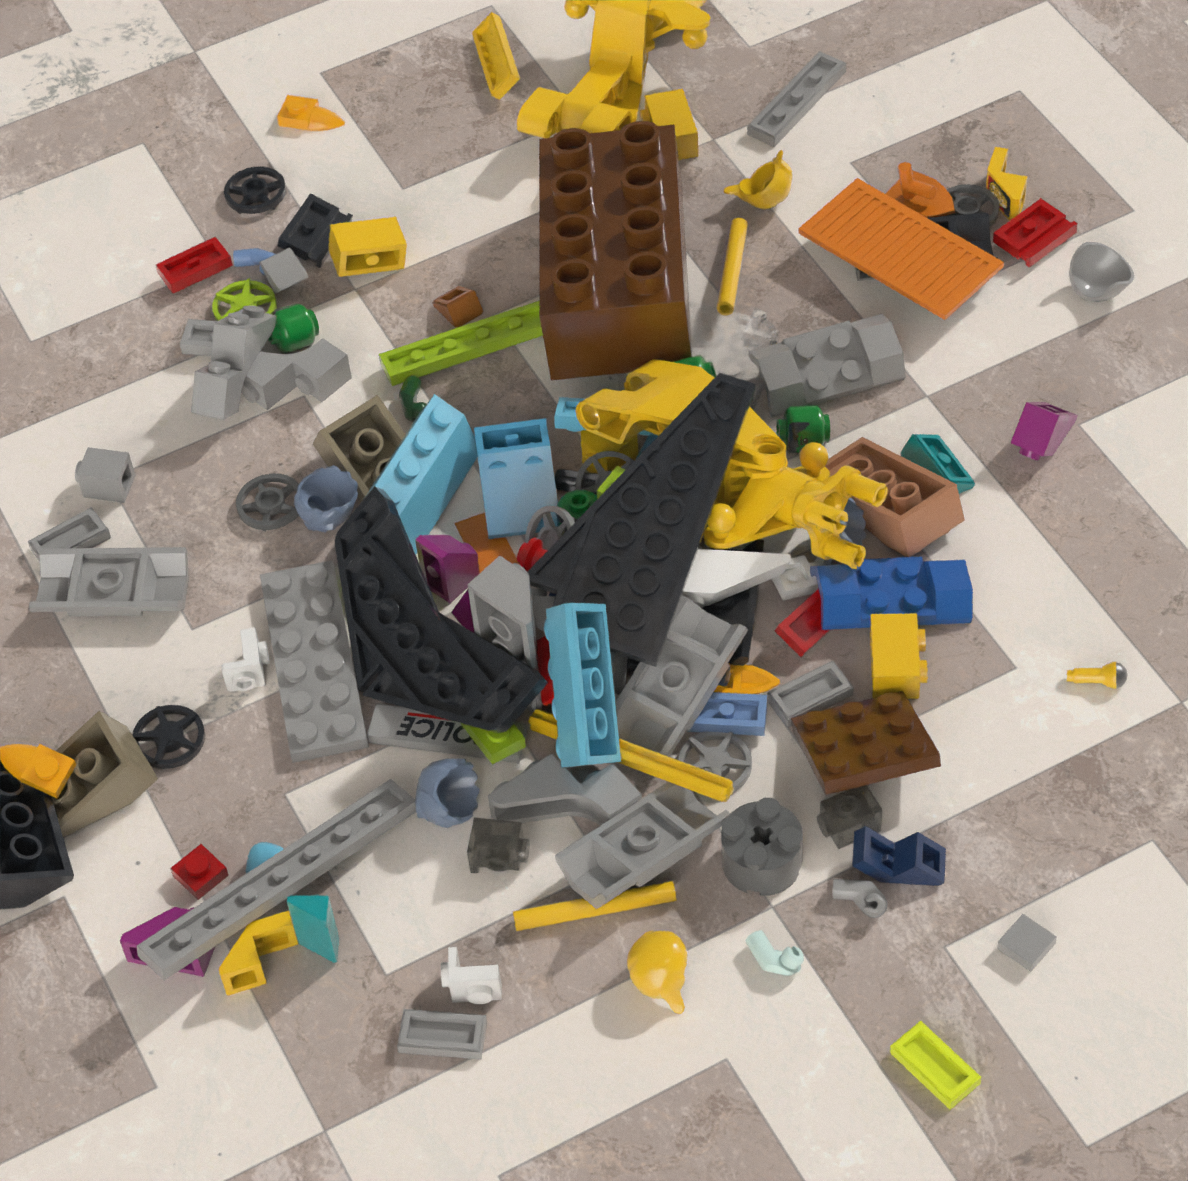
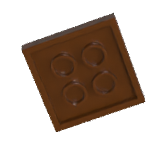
[791,691,941,795]

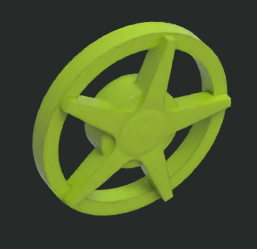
[212,278,277,321]

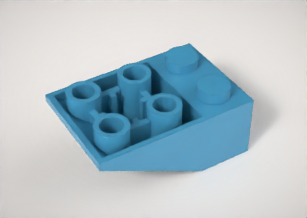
[474,418,558,539]

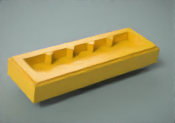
[472,12,520,100]

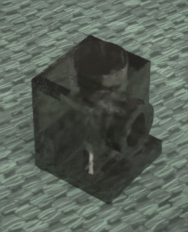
[817,785,882,849]
[467,817,530,873]

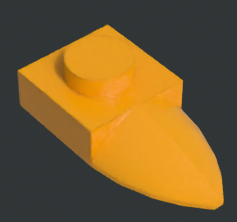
[277,95,345,131]
[714,663,780,694]
[0,744,76,798]

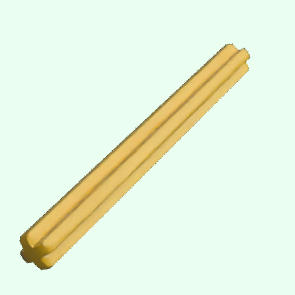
[528,709,734,802]

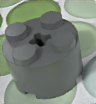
[721,797,803,896]

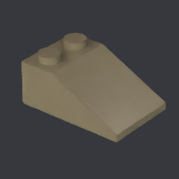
[312,395,406,502]
[51,711,158,838]

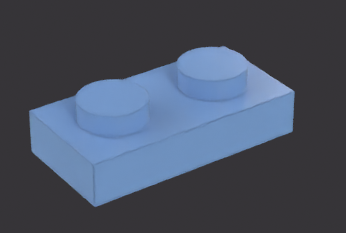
[687,692,767,736]

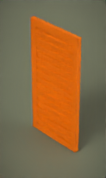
[798,178,1004,320]

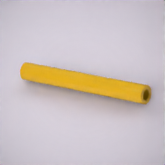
[716,217,748,316]
[513,881,677,931]

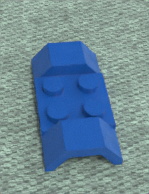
[809,556,973,630]

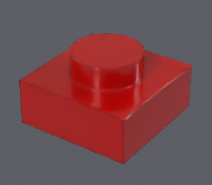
[170,844,229,900]

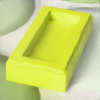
[890,1020,981,1110]

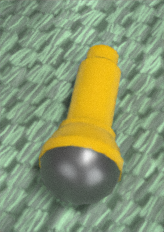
[1067,662,1128,689]

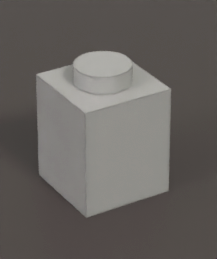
[75,447,136,503]

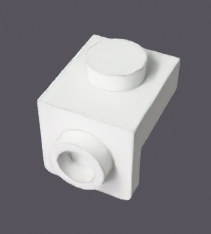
[222,627,270,692]
[441,947,502,1004]

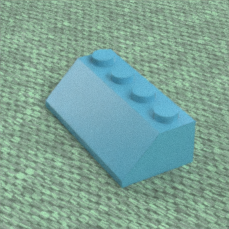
[363,394,478,555]
[544,603,621,768]

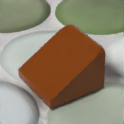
[432,286,483,327]

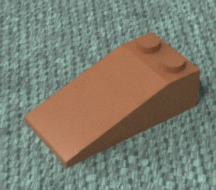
[825,437,965,557]

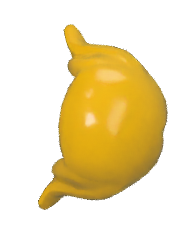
[723,150,793,210]
[627,930,687,1014]

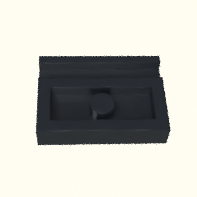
[277,193,353,268]

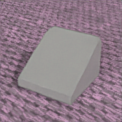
[259,248,309,293]

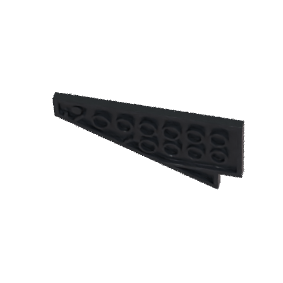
[527,373,756,667]

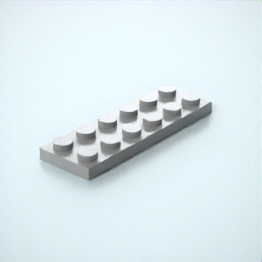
[260,560,369,763]

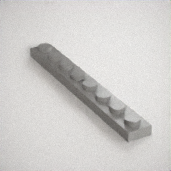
[137,779,416,980]

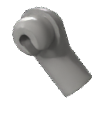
[833,879,888,918]

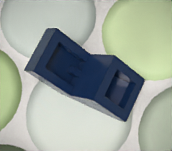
[852,826,946,886]

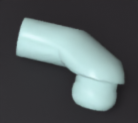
[746,931,804,976]

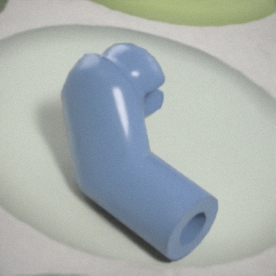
[233,248,275,275]

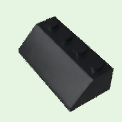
[0,761,74,909]

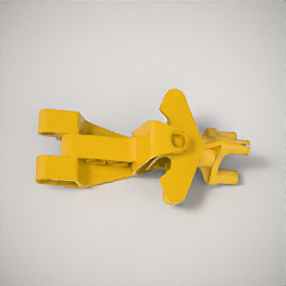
[517,0,710,138]
[575,359,888,569]

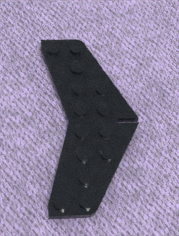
[335,486,548,733]

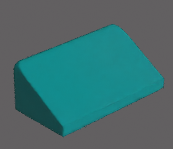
[900,434,975,494]
[287,895,340,962]

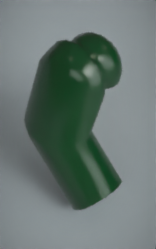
[399,375,426,422]

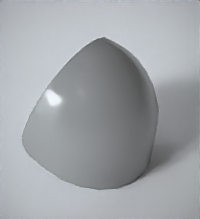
[1069,242,1134,302]

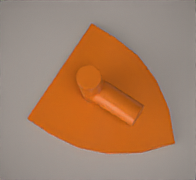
[886,162,955,218]

